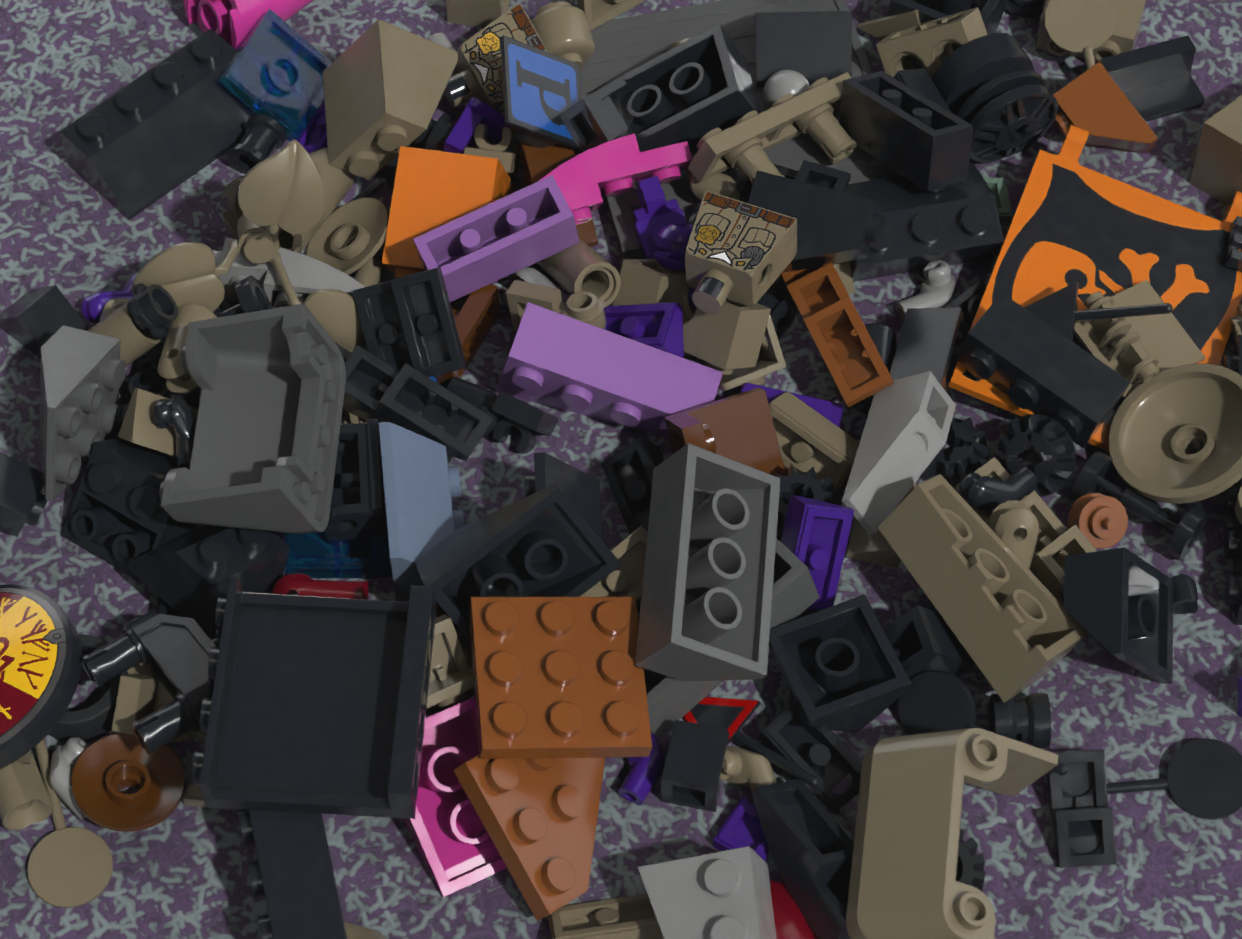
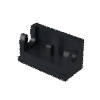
[890,307,965,390]
[327,419,387,541]

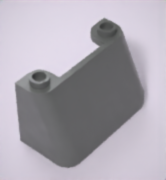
[159,304,346,535]

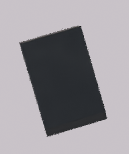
[0,285,89,359]

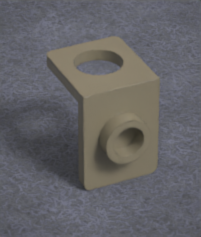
[718,315,787,391]

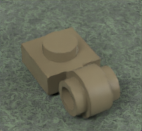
[506,280,606,331]

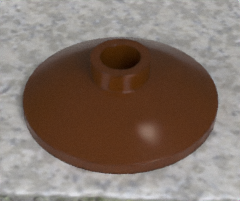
[71,733,185,832]

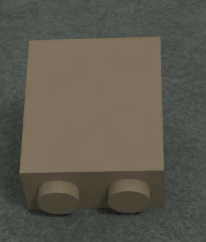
[323,19,458,180]

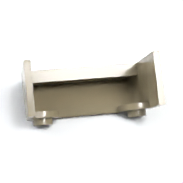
[846,728,1058,939]

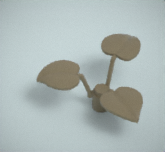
[131,140,364,353]

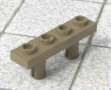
[688,72,857,186]

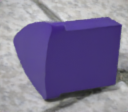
[443,97,511,154]

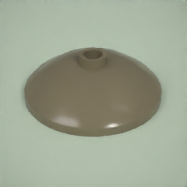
[1109,363,1242,504]

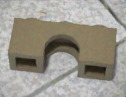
[612,258,771,375]

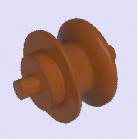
[1068,493,1128,549]

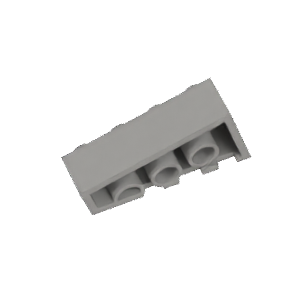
[638,846,777,939]

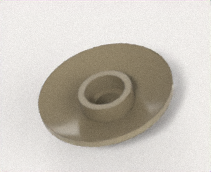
[306,198,390,275]

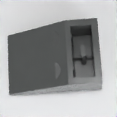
[39,325,125,501]

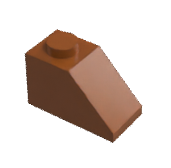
[1053,61,1158,154]

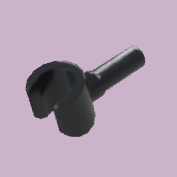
[1171,574,1198,614]

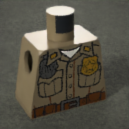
[444,3,548,113]
[685,191,797,314]

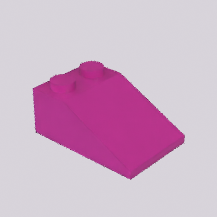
[403,696,507,897]

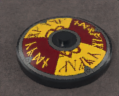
[0,584,82,769]

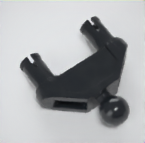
[81,613,222,755]

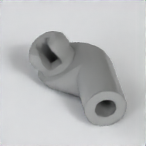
[896,260,955,323]

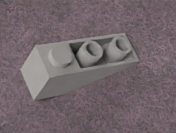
[842,371,956,535]

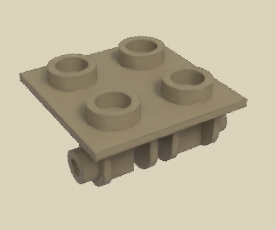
[1074,279,1206,401]

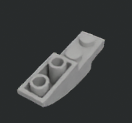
[212,238,365,308]

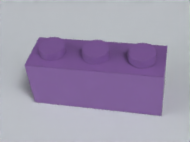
[413,175,580,302]

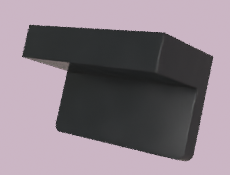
[1100,35,1205,122]

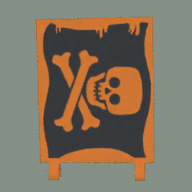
[948,125,1242,452]

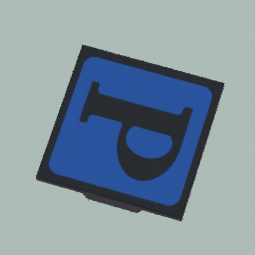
[500,35,581,151]

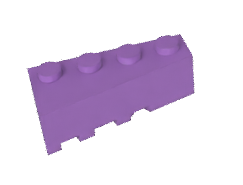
[495,302,723,441]

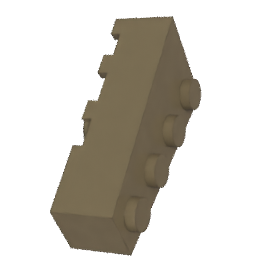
[878,474,1088,703]

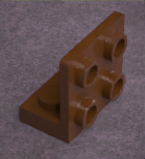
[664,388,786,476]

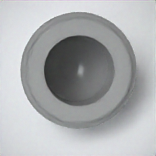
[763,69,810,110]

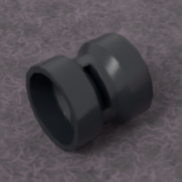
[988,693,1051,748]

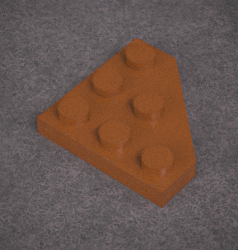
[453,755,605,921]

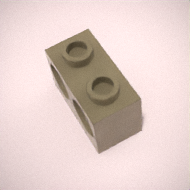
[876,7,988,78]

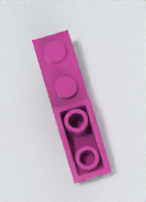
[539,133,692,225]

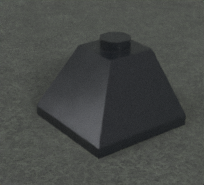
[1060,547,1174,684]

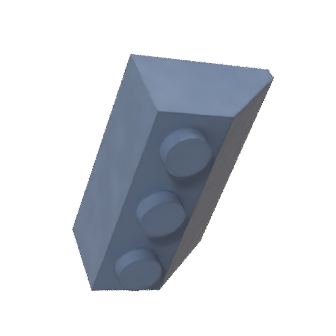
[379,422,465,604]

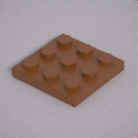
[468,597,652,759]

